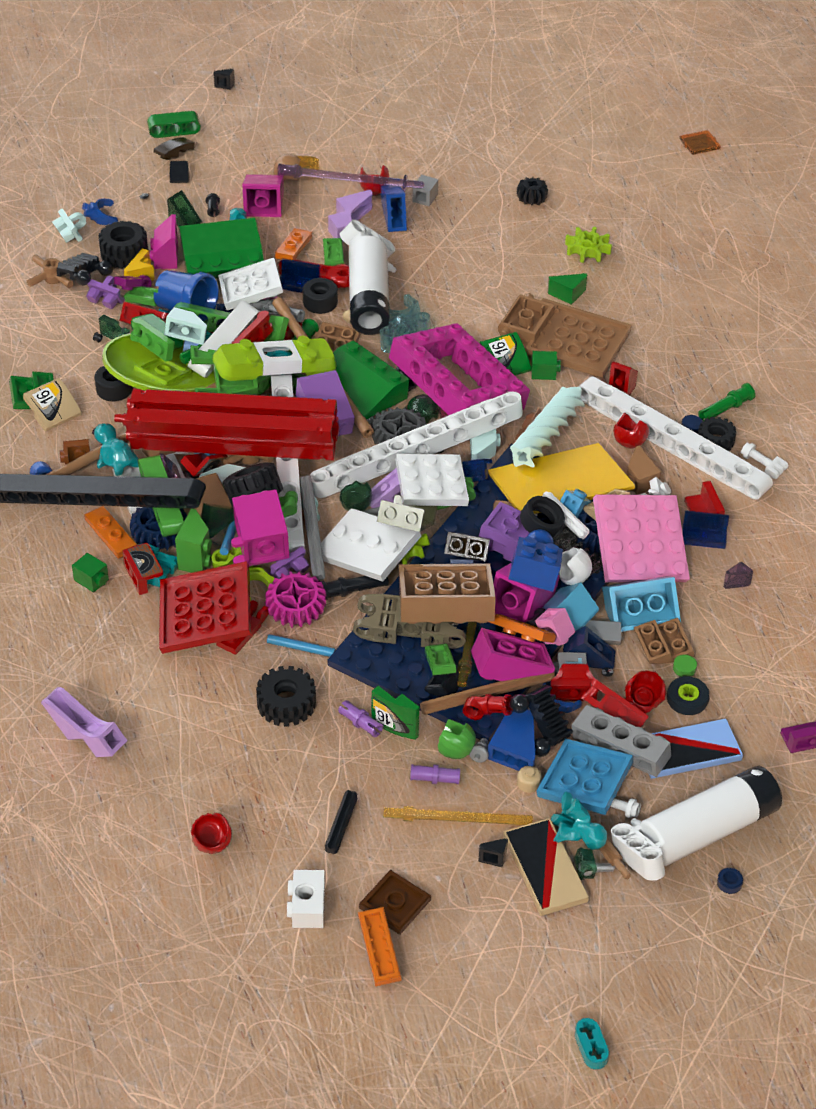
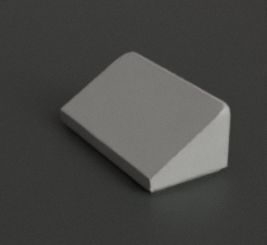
[585,620,621,645]

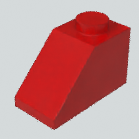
[609,361,638,396]

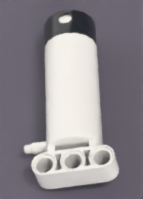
[340,219,396,335]
[611,765,782,881]

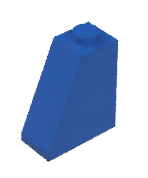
[381,184,407,232]
[488,709,535,771]

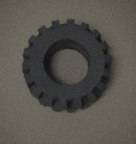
[99,221,148,269]
[223,462,283,507]

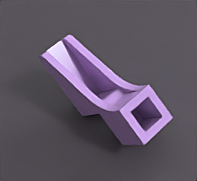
[328,190,372,242]
[41,687,127,757]

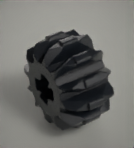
[516,177,548,206]

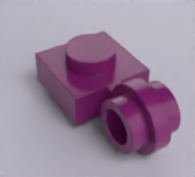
[114,275,152,290]

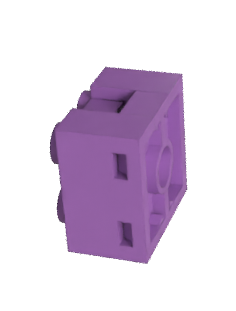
[479,502,529,562]

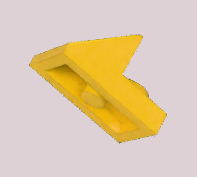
[124,248,155,281]

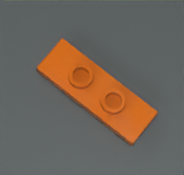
[275,228,312,262]
[84,506,137,559]
[488,613,556,643]
[358,907,401,987]

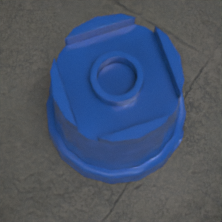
[154,270,219,321]

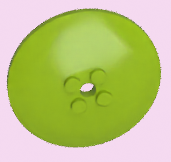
[102,333,215,392]

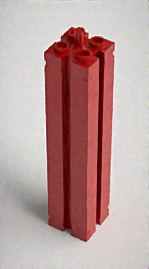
[114,389,340,461]

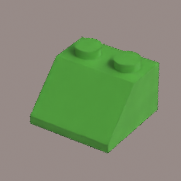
[175,509,212,573]

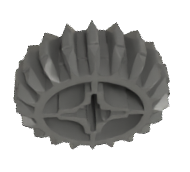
[372,407,427,444]

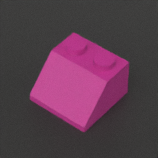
[150,214,178,269]

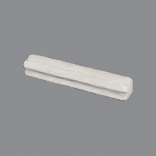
[542,491,590,539]

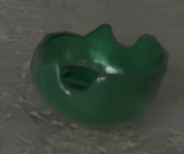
[407,394,439,423]
[339,481,373,511]

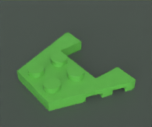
[190,345,258,395]

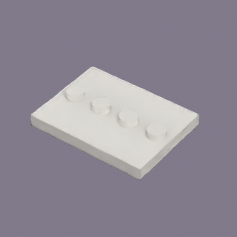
[321,508,421,582]

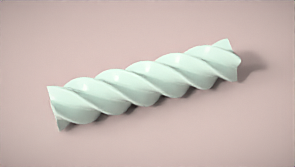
[510,387,585,467]

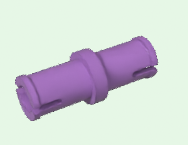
[338,700,383,737]
[410,764,460,784]

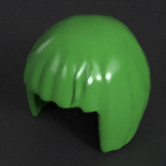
[437,719,476,759]

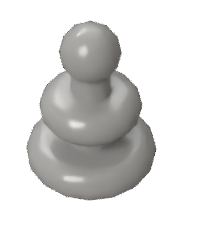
[469,738,489,763]

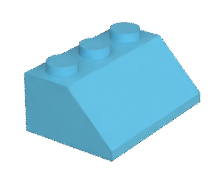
[602,576,681,632]

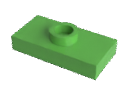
[323,238,344,266]
[124,286,158,306]
[264,315,289,353]
[425,644,456,675]

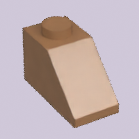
[627,445,661,495]

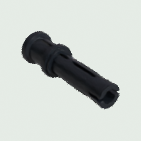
[320,576,389,601]

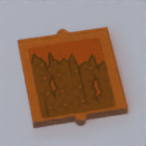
[679,130,721,155]

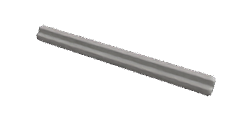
[300,475,325,581]

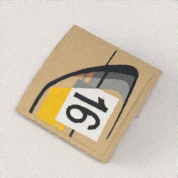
[23,378,81,432]

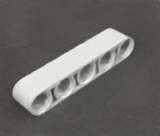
[188,300,260,378]

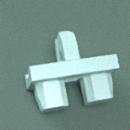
[52,209,86,243]

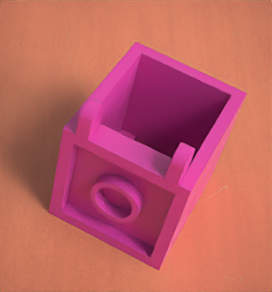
[231,490,290,566]

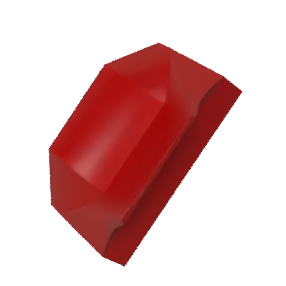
[550,664,598,701]

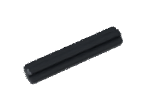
[325,790,358,854]

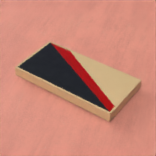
[503,818,589,916]

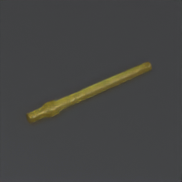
[457,622,477,687]
[383,806,533,825]

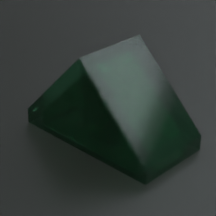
[167,190,202,226]
[201,503,234,539]

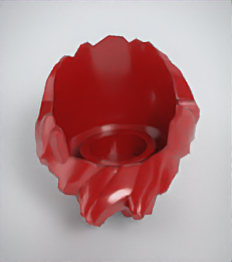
[624,670,666,714]

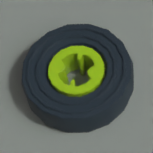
[667,676,709,715]

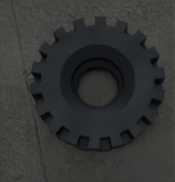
[256,666,316,727]

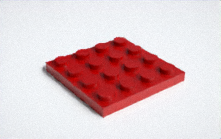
[159,561,251,654]

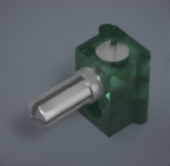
[574,848,615,880]

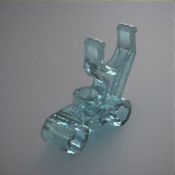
[380,294,431,353]

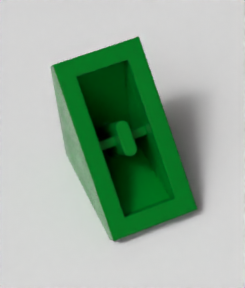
[548,273,588,305]

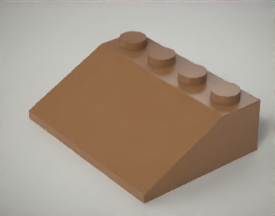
[399,564,495,624]

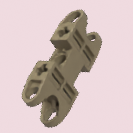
[353,594,466,649]

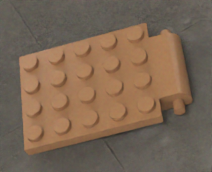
[498,293,632,378]

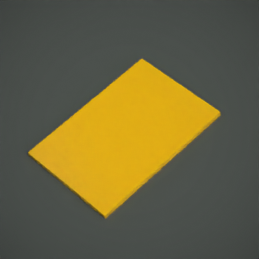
[488,443,635,514]

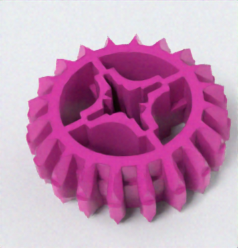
[265,570,326,628]

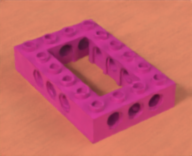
[389,323,530,415]

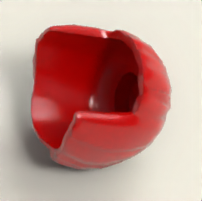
[359,165,389,196]
[613,413,649,449]
[191,813,232,854]

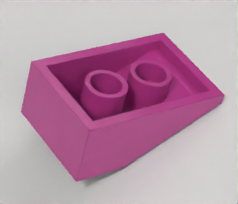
[471,628,555,681]

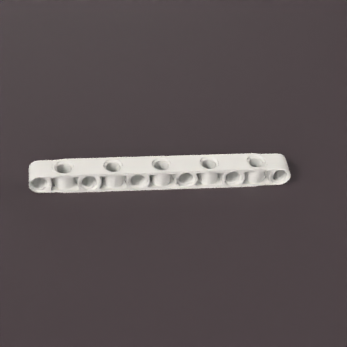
[271,374,304,554]
[578,377,773,500]
[310,392,523,498]

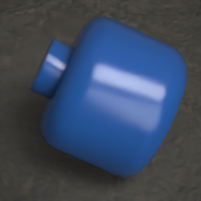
[30,461,52,475]

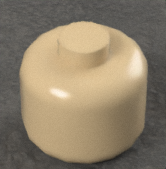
[517,766,542,793]

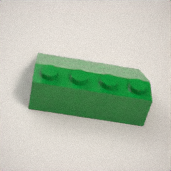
[179,218,264,279]
[333,340,409,420]

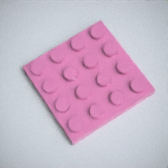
[593,494,690,582]

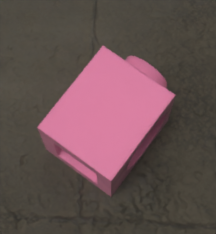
[535,608,576,646]

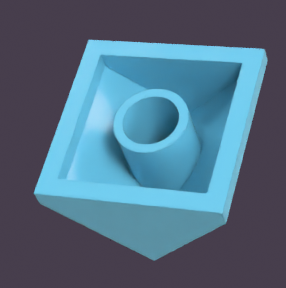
[542,582,599,631]

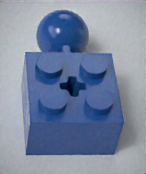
[508,529,563,592]

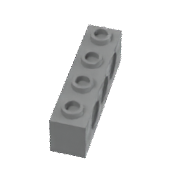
[571,705,671,777]

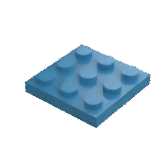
[536,739,634,815]

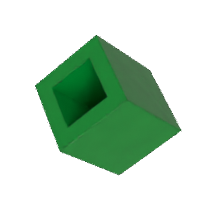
[531,351,561,380]
[72,553,109,593]

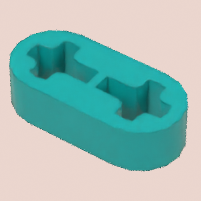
[574,1018,609,1070]

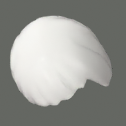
[559,548,592,585]

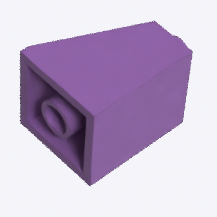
[295,370,354,436]

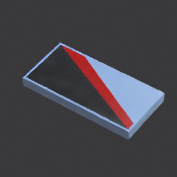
[642,719,743,779]

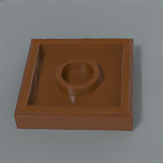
[359,869,431,935]

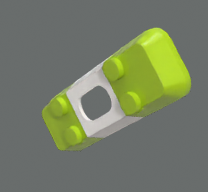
[212,336,336,381]

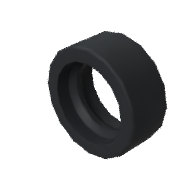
[520,496,565,538]

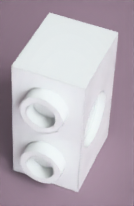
[287,870,325,928]

